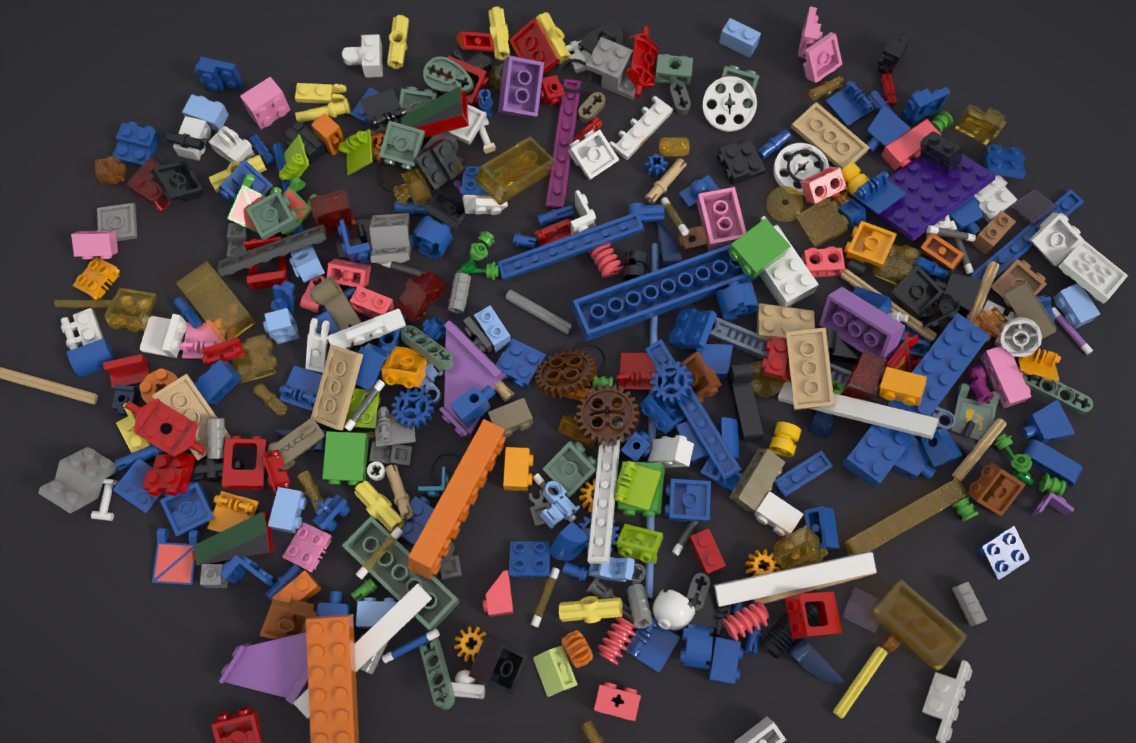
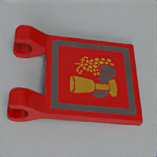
[886,332,921,373]

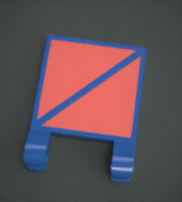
[152,528,201,585]

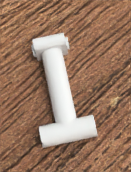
[478,118,496,154]
[91,479,118,521]

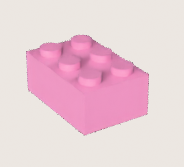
[697,187,746,252]

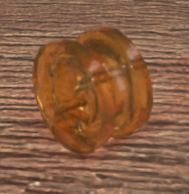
[832,190,851,206]
[882,633,902,654]

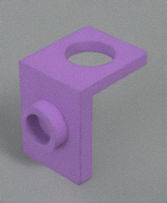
[1032,492,1074,516]

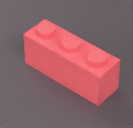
[881,119,941,171]

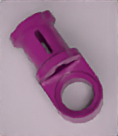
[968,365,994,404]

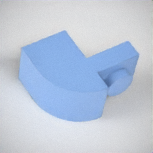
[588,557,635,582]

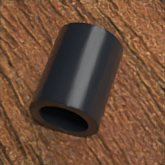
[846,258,867,276]

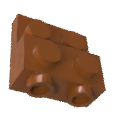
[681,352,722,404]
[967,462,1026,516]
[259,599,316,639]

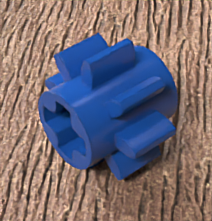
[645,153,668,177]
[422,317,446,340]

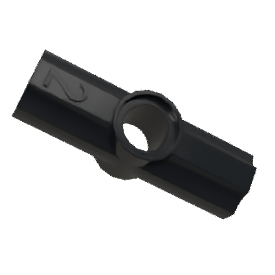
[189,457,244,482]

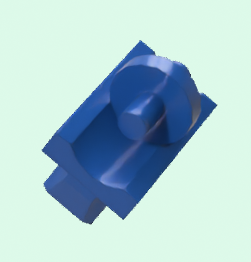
[271,281,296,315]
[312,493,350,532]

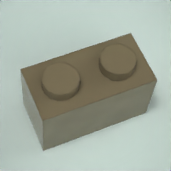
[488,398,533,437]

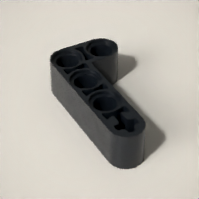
[826,329,889,368]
[727,361,763,442]

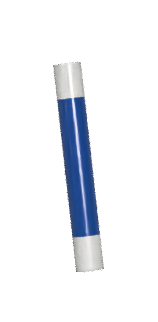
[382,629,439,663]

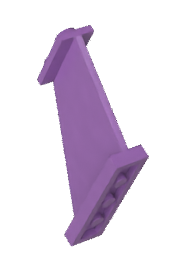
[439,320,506,439]
[219,632,308,704]

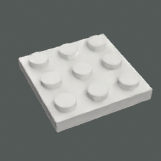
[1058,240,1128,304]

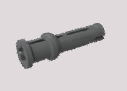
[586,577,636,627]

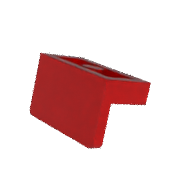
[103,354,150,389]

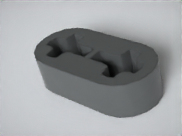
[669,82,691,115]
[686,573,710,612]

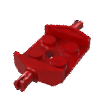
[625,26,658,98]
[124,398,207,458]

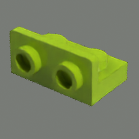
[617,524,663,564]

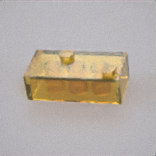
[475,136,555,206]
[176,261,256,342]
[870,580,968,671]

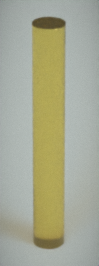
[55,300,114,308]

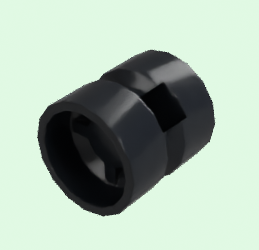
[623,250,649,281]

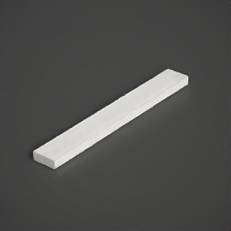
[778,381,938,439]
[587,414,622,564]
[714,551,876,607]
[294,583,432,719]

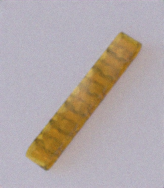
[843,477,968,555]

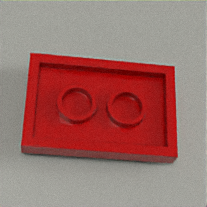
[509,18,561,75]

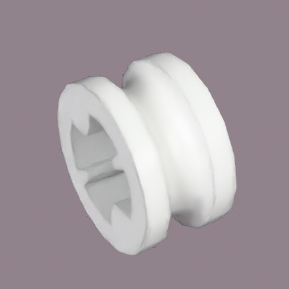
[367,462,386,481]

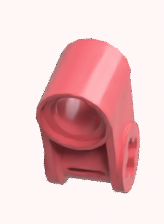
[300,275,325,314]

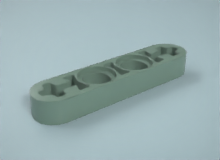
[400,325,454,370]
[1022,372,1093,414]
[419,638,455,710]

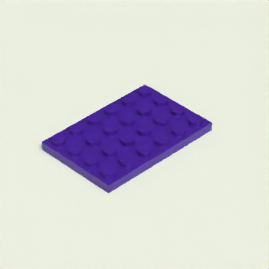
[860,154,996,241]

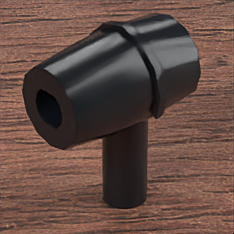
[949,420,975,454]

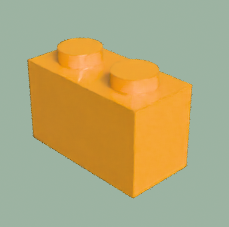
[879,367,927,406]
[503,447,533,491]

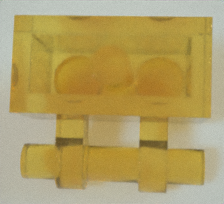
[393,168,432,205]
[773,525,828,570]

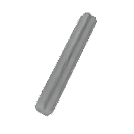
[505,290,572,334]

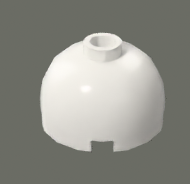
[1000,317,1042,357]
[653,590,695,630]

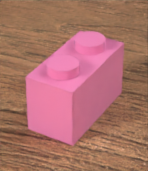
[71,230,118,259]

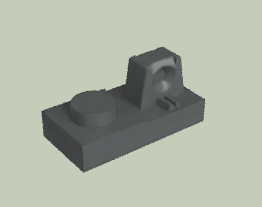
[463,317,493,354]

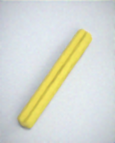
[833,647,887,718]

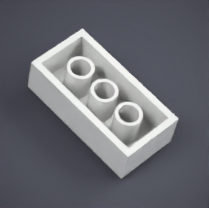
[759,225,819,307]

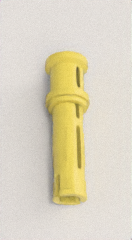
[295,98,351,123]

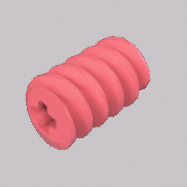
[588,243,624,279]
[722,600,769,641]
[597,617,636,665]

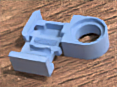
[418,363,445,405]
[540,481,580,529]

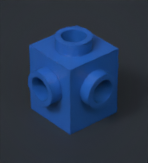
[621,430,652,462]

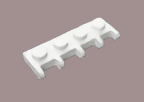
[609,96,673,160]

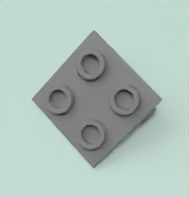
[375,407,416,447]

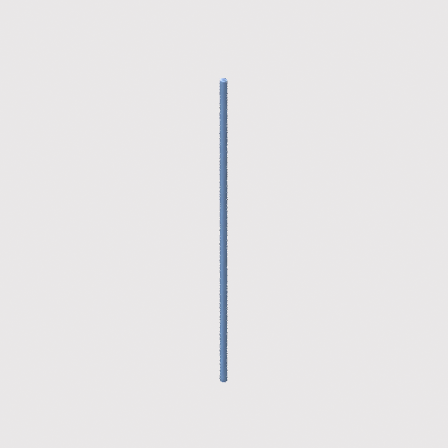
[645,243,659,598]

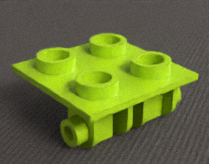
[338,129,372,175]
[279,135,309,182]
[344,388,381,428]
[614,461,661,510]

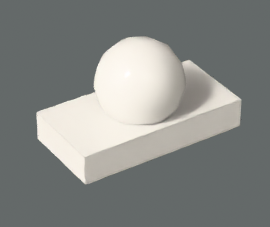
[443,670,485,699]

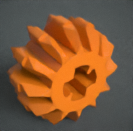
[562,630,593,668]

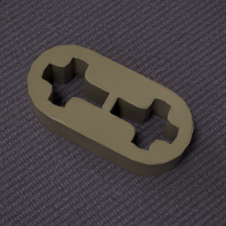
[578,92,605,123]

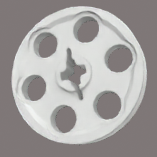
[703,76,757,132]
[774,143,829,196]

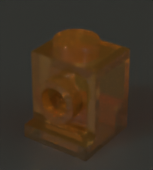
[678,225,707,250]

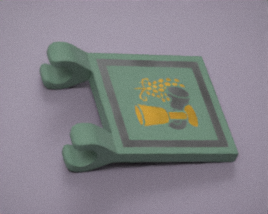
[951,383,1000,441]

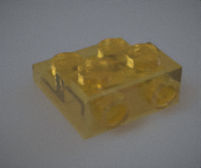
[955,104,1006,145]
[796,197,849,248]
[871,244,922,285]
[105,288,157,333]
[232,334,278,384]

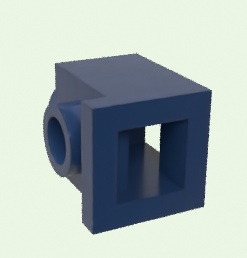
[111,385,141,416]

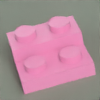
[797,7,823,59]
[803,32,842,83]

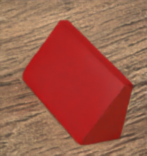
[456,31,494,52]

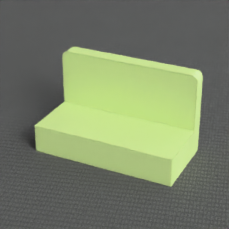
[533,645,578,697]

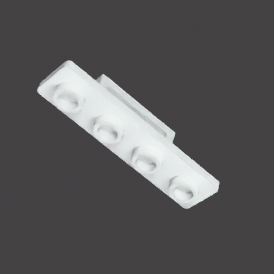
[328,309,406,349]
[922,660,972,743]

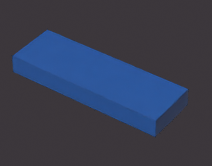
[773,450,833,498]

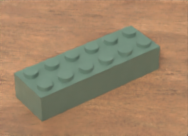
[342,516,460,631]

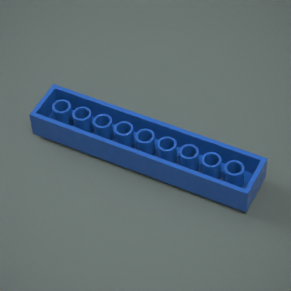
[571,244,760,342]
[842,313,990,488]

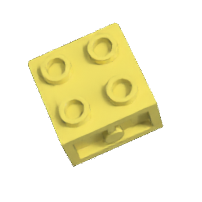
[116,403,151,453]

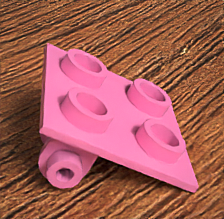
[180,322,225,359]
[283,522,332,573]

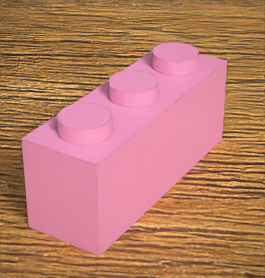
[980,346,1031,409]

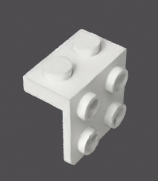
[571,190,596,235]
[140,314,187,358]

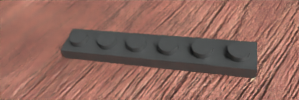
[218,224,326,276]

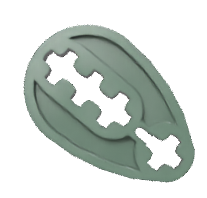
[423,56,474,94]

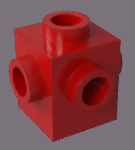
[540,75,564,106]

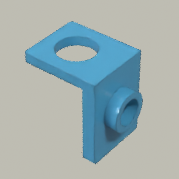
[418,467,449,497]

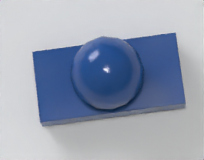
[678,175,719,209]

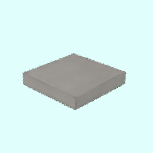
[97,203,138,241]

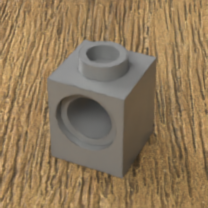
[200,564,228,588]

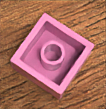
[240,77,290,129]

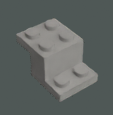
[586,37,635,100]
[369,213,412,264]
[38,447,119,514]

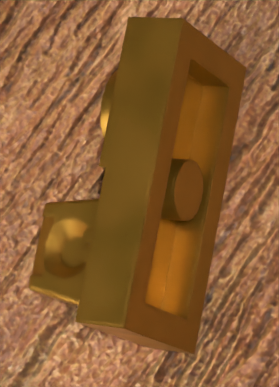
[557,414,597,448]

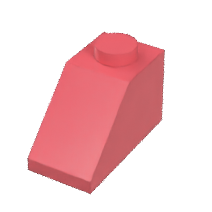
[483,570,514,617]

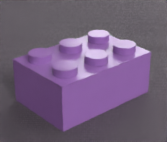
[498,56,544,119]

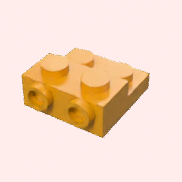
[844,221,897,268]
[381,346,432,388]

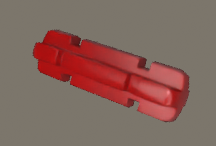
[881,73,897,106]
[573,117,602,142]

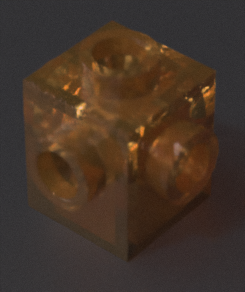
[95,156,127,184]
[974,307,1008,338]

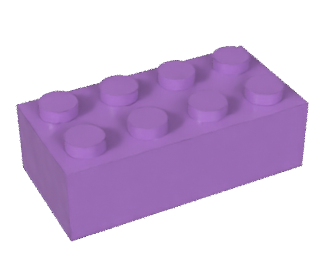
[819,287,905,364]

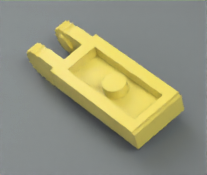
[295,83,346,104]

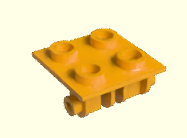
[72,257,120,301]
[1017,348,1061,381]
[207,491,259,532]

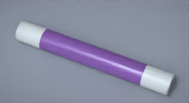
[1052,307,1093,355]

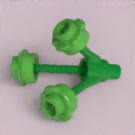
[456,231,499,280]
[994,434,1034,485]

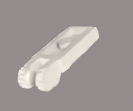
[305,318,330,373]

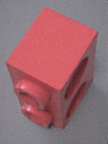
[800,167,846,204]
[801,247,845,277]
[350,286,394,319]

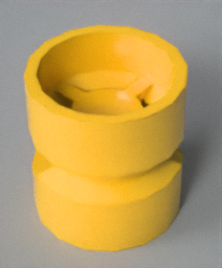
[841,162,870,197]
[769,422,801,457]

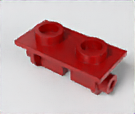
[535,218,572,246]
[201,338,246,366]
[262,450,291,493]

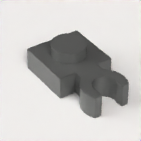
[529,490,551,528]
[440,542,462,580]

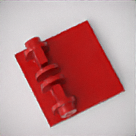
[617,353,658,390]

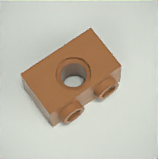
[971,210,1016,255]

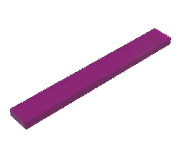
[546,79,581,210]

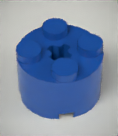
[409,216,453,259]
[715,281,759,320]
[680,624,713,669]

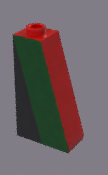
[401,87,469,138]
[192,512,274,566]

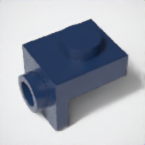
[808,410,836,438]

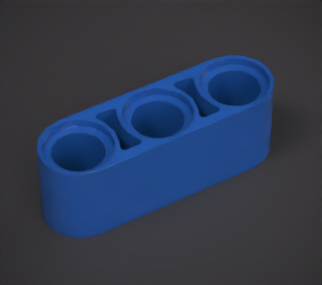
[1023,439,1083,487]

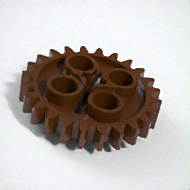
[535,349,597,398]
[575,384,640,447]

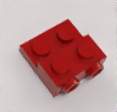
[761,336,791,383]
[142,454,196,496]
[211,706,263,743]

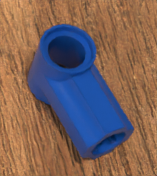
[627,203,665,224]

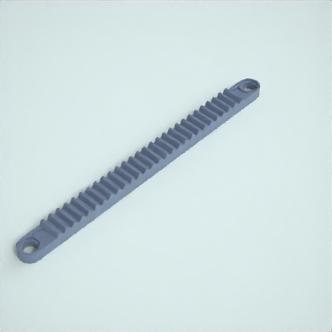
[709,317,955,431]

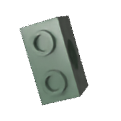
[655,54,693,86]

